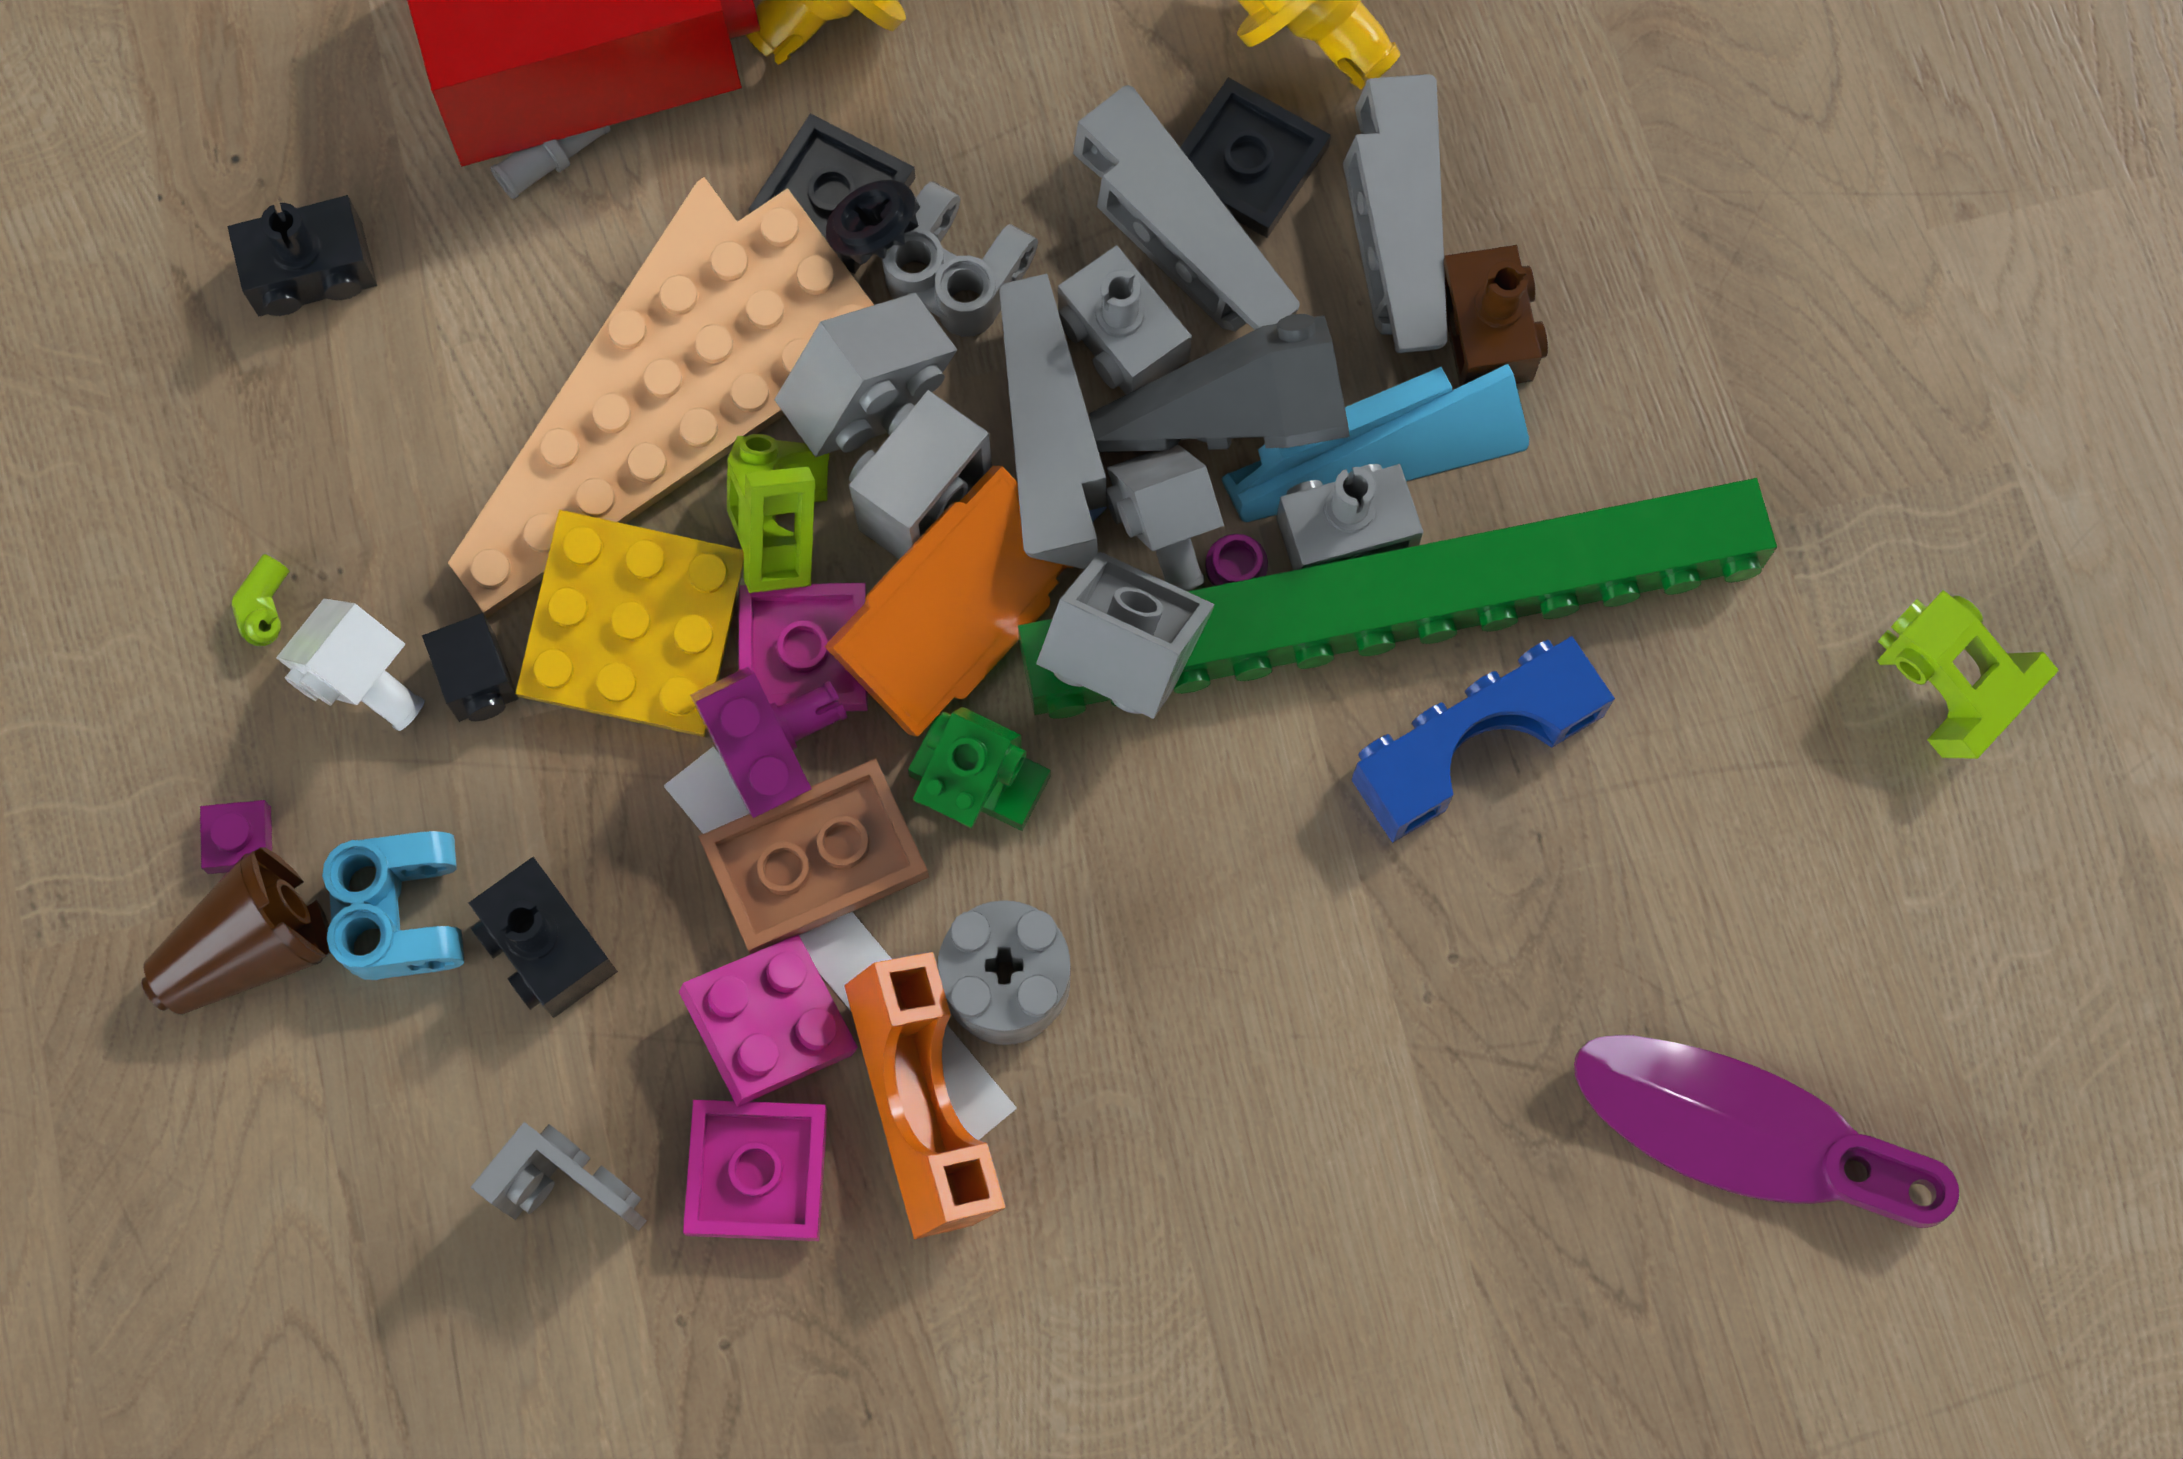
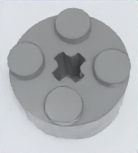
[938,900,1071,1045]

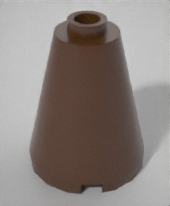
[141,847,331,1015]

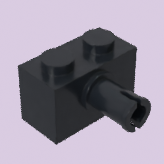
[227,195,377,317]
[469,857,618,1018]

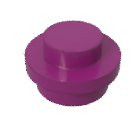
[1205,534,1268,586]

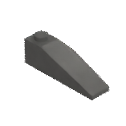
[1089,314,1350,452]

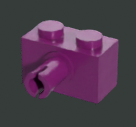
[690,667,848,818]

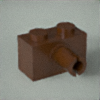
[1444,245,1548,386]

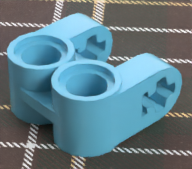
[322,831,464,980]

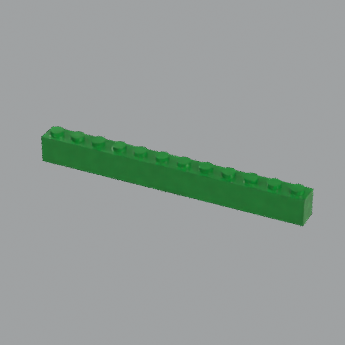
[1018,478,1777,719]

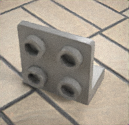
[471,1122,647,1231]

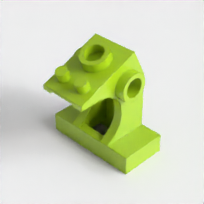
[727,434,829,593]
[1877,590,2059,759]

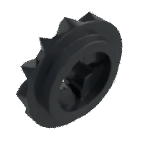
[826,180,921,265]

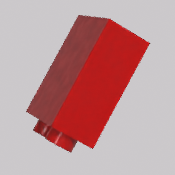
[407,0,760,167]

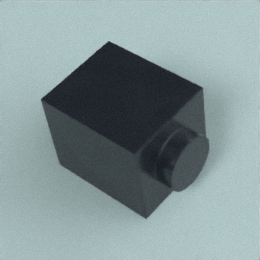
[422,613,519,722]

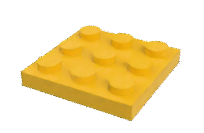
[515,510,744,737]

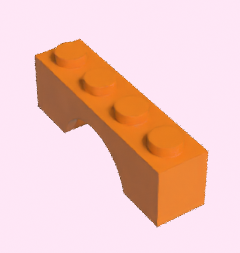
[844,952,1006,1240]

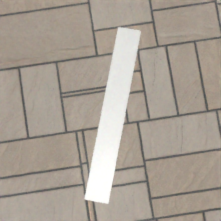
[663,747,1017,1140]

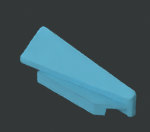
[1222,364,1529,522]

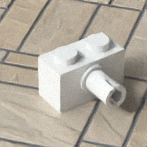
[276,598,424,731]

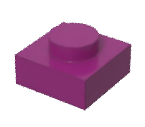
[200,800,272,874]

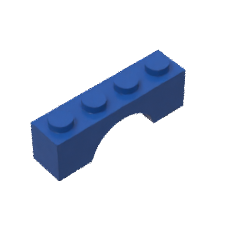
[1351,636,1615,843]

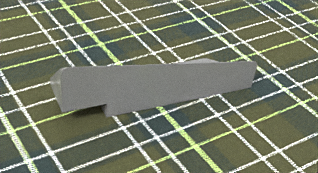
[1343,74,1447,353]
[1073,85,1300,331]
[999,274,1107,569]

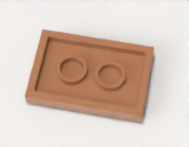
[698,758,929,954]

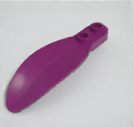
[1574,1035,1959,1228]

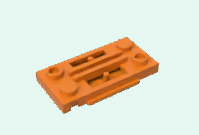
[824,466,1073,737]

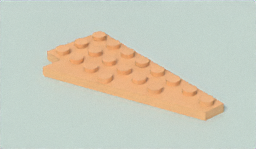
[448,177,874,618]

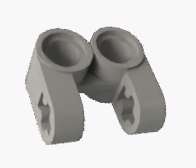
[883,181,1038,337]

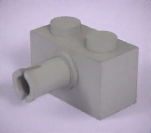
[1058,245,1192,394]
[1106,444,1224,591]
[1276,464,1423,570]

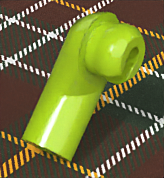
[232,554,290,646]

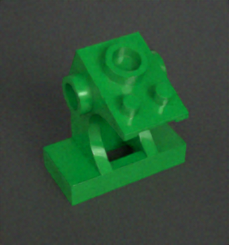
[908,707,1051,831]

